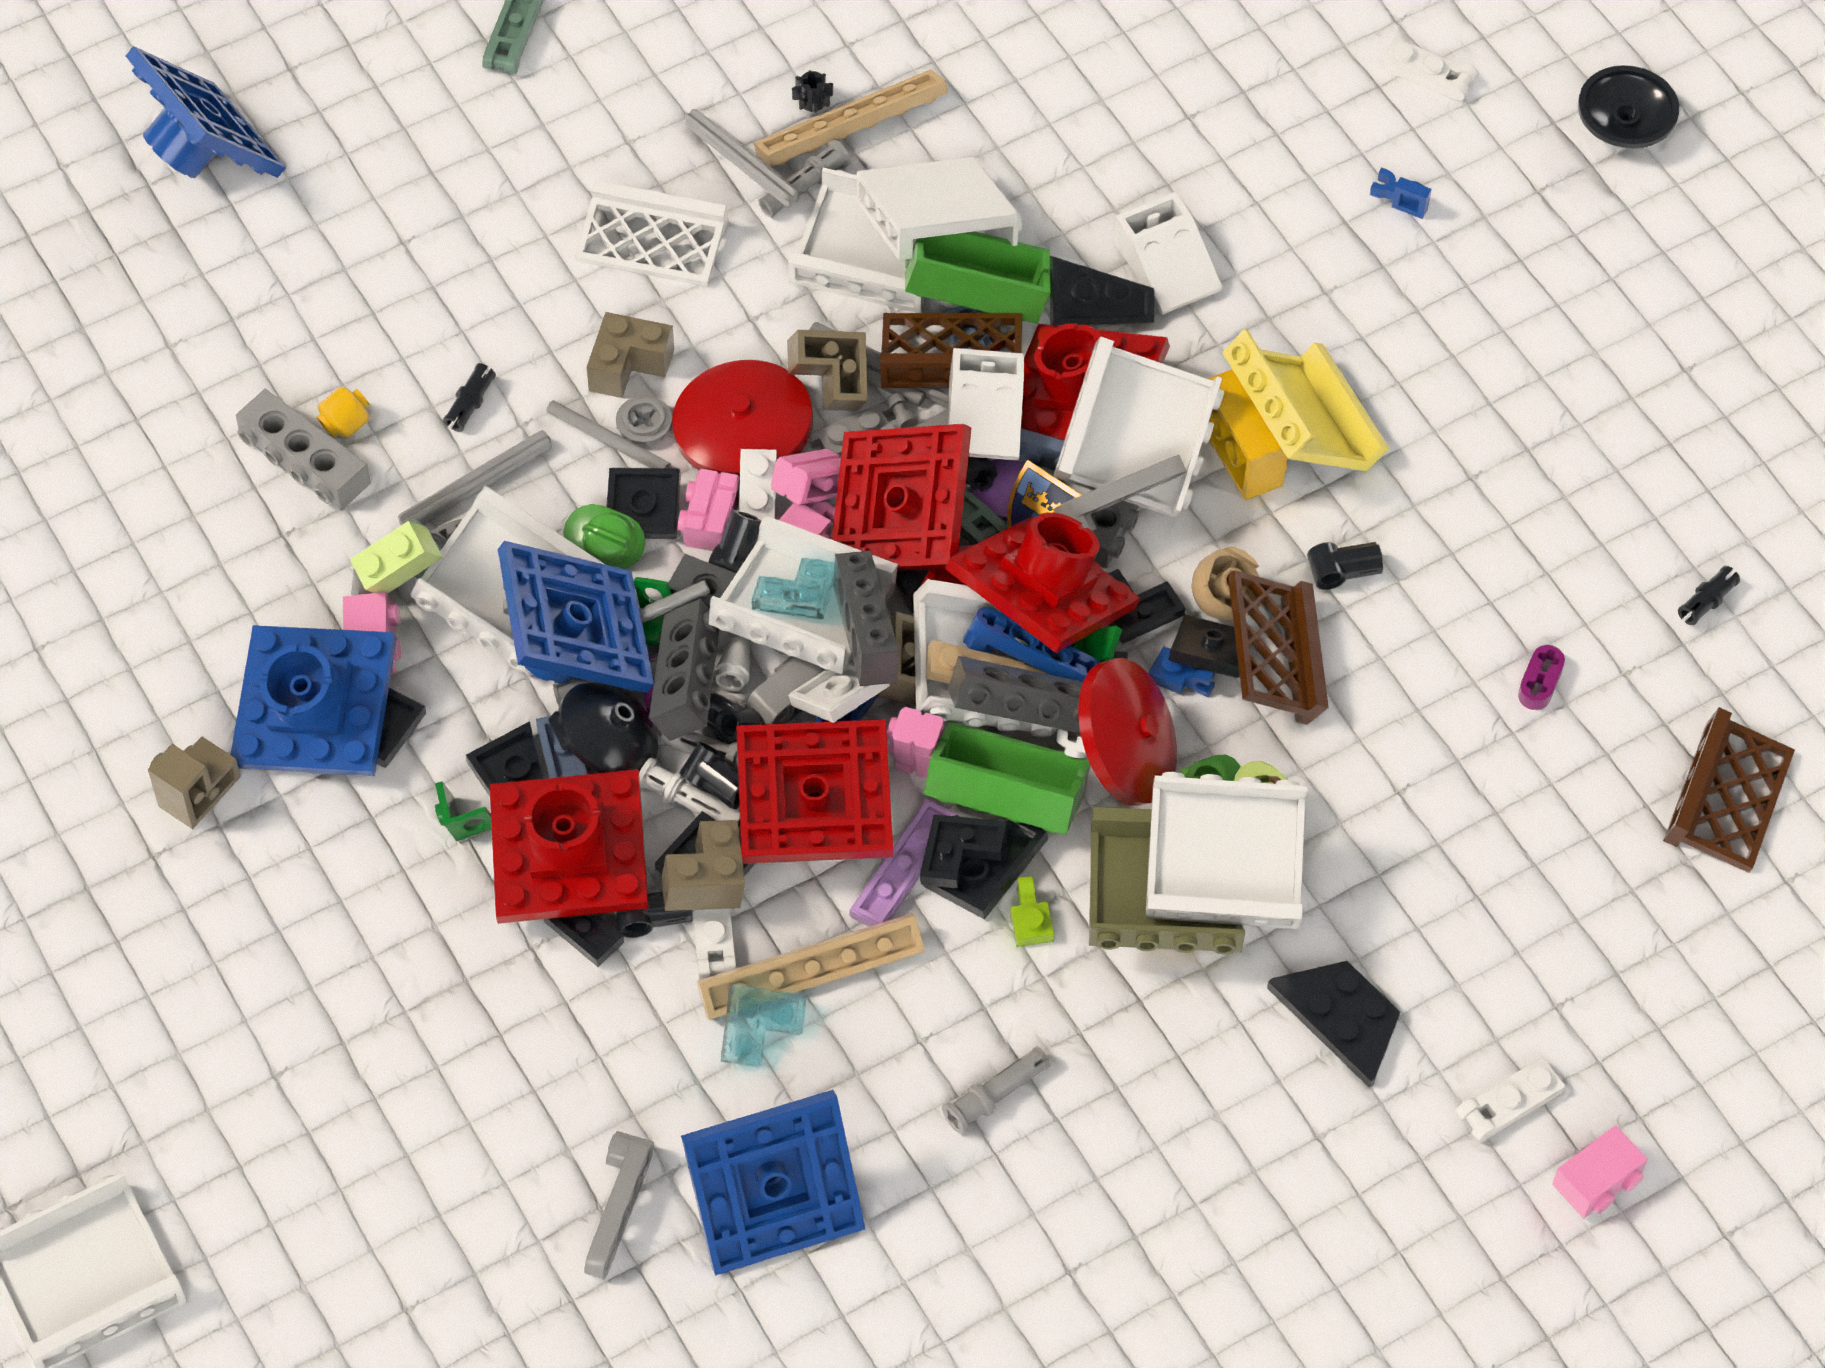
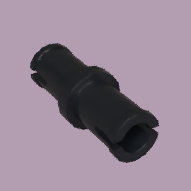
[443,363,496,432]
[1678,566,1740,625]

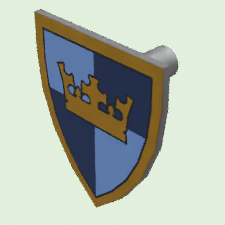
[1007,460,1081,528]

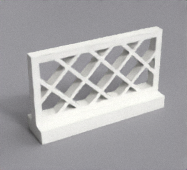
[575,180,729,287]

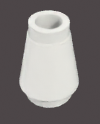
[714,637,751,692]

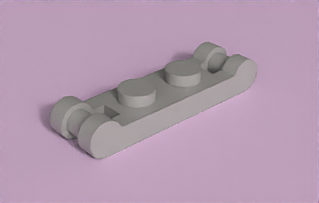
[801,393,918,458]

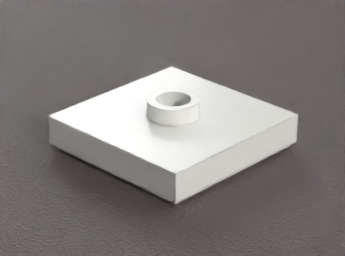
[788,661,890,723]

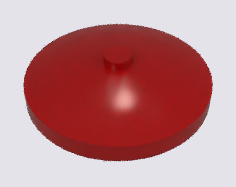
[672,360,813,477]
[1078,658,1177,806]

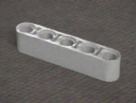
[745,611,892,724]

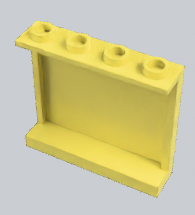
[1222,329,1389,471]

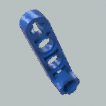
[963,607,1101,681]

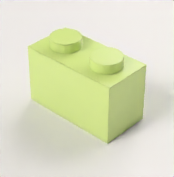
[350,521,443,594]

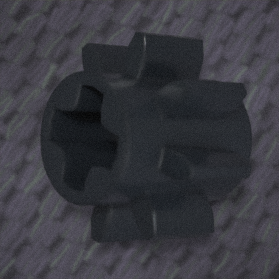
[792,70,833,113]

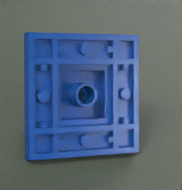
[125,46,286,178]
[497,540,654,693]
[230,625,397,776]
[681,1090,865,1276]

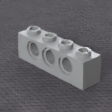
[235,388,371,510]

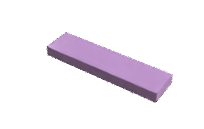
[849,798,958,927]

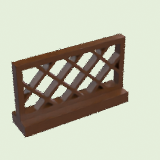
[880,313,1022,388]
[1228,570,1329,725]
[1663,707,1795,873]

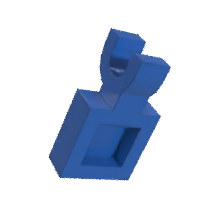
[1369,167,1432,219]
[1148,646,1215,697]

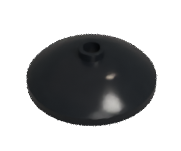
[1578,65,1679,149]
[558,682,659,773]

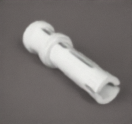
[639,758,740,830]

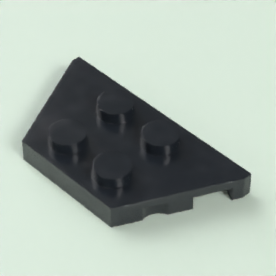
[1267,961,1400,1088]

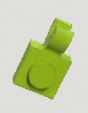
[1010,876,1054,947]

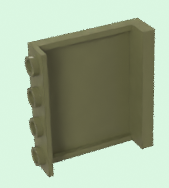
[1089,807,1245,955]

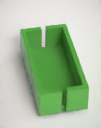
[905,231,1050,324]
[924,721,1091,835]

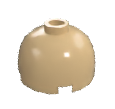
[1191,547,1264,621]

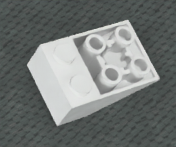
[1113,192,1223,315]
[948,348,1024,460]

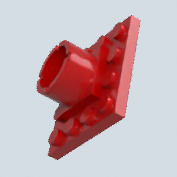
[1021,323,1170,441]
[831,424,972,571]
[945,512,1141,653]
[737,719,894,864]
[489,769,649,924]

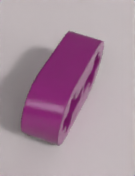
[1518,645,1565,710]

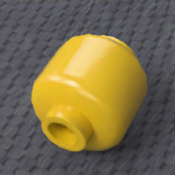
[316,387,370,439]

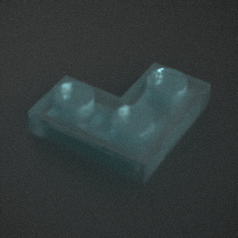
[751,558,834,620]
[720,984,807,1067]

